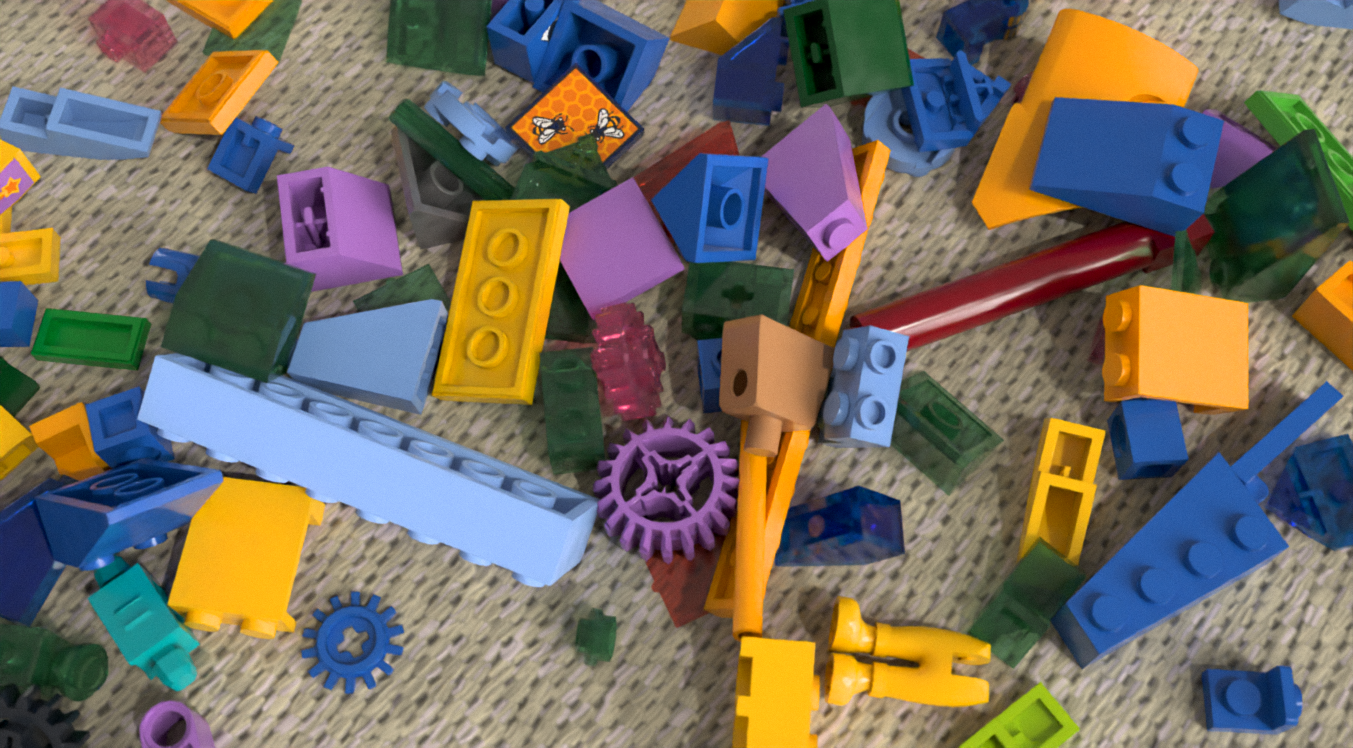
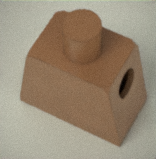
[719,315,835,457]

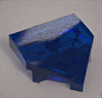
[1265,434,1353,551]

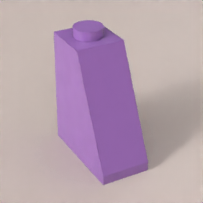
[761,104,868,262]

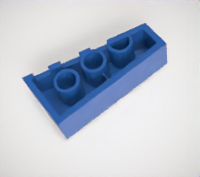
[1050,452,1289,669]

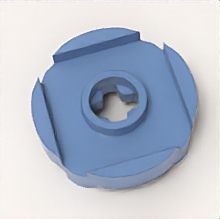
[424,80,519,167]
[862,89,956,177]

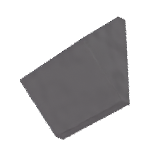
[391,125,489,250]

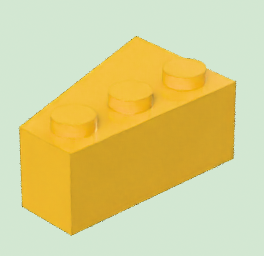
[732,636,820,748]

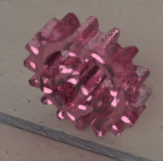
[591,302,666,421]

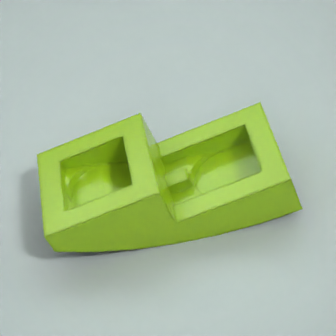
[958,682,1080,748]

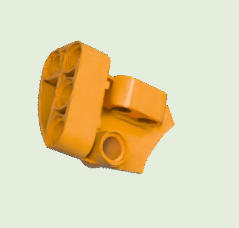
[972,9,1199,230]

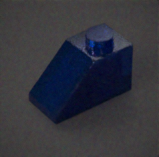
[775,485,905,567]

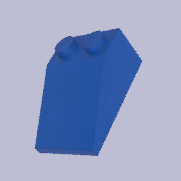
[1029,97,1224,237]
[35,458,224,571]

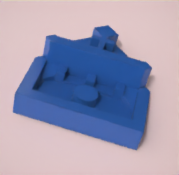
[901,50,1011,152]

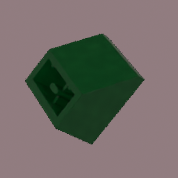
[783,0,914,108]

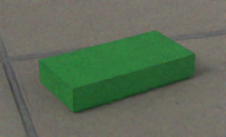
[31,308,152,371]

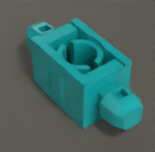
[87,554,200,692]

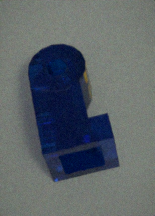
[936,0,1029,66]

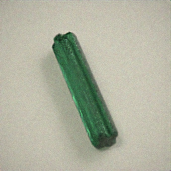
[389,98,519,201]

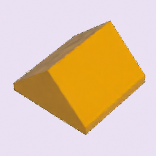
[670,0,785,66]

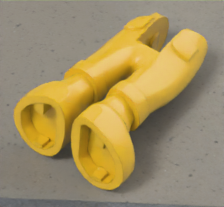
[824,596,991,707]

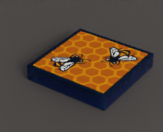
[505,63,645,199]

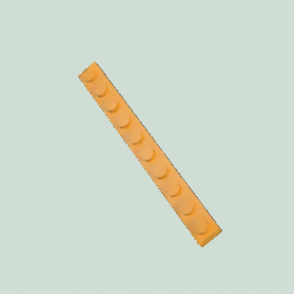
[704,140,891,618]

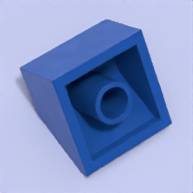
[533,0,670,113]

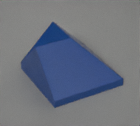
[651,153,769,263]

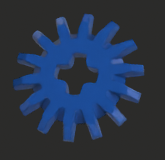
[301,592,404,694]

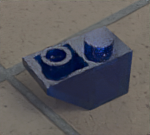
[712,17,789,126]

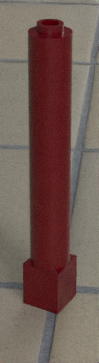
[845,214,1215,352]

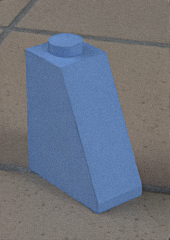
[286,299,448,415]

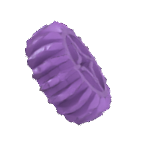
[593,415,740,565]

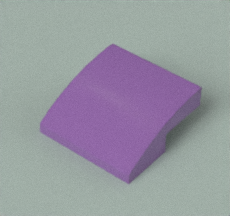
[560,177,685,320]

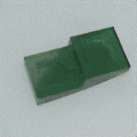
[967,536,1086,669]

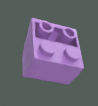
[277,167,403,293]

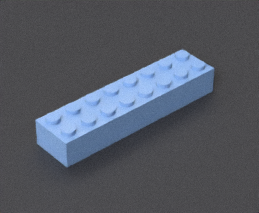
[137,349,600,587]

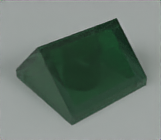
[890,371,1004,496]

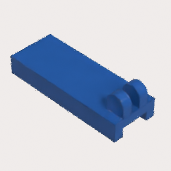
[1230,381,1344,504]

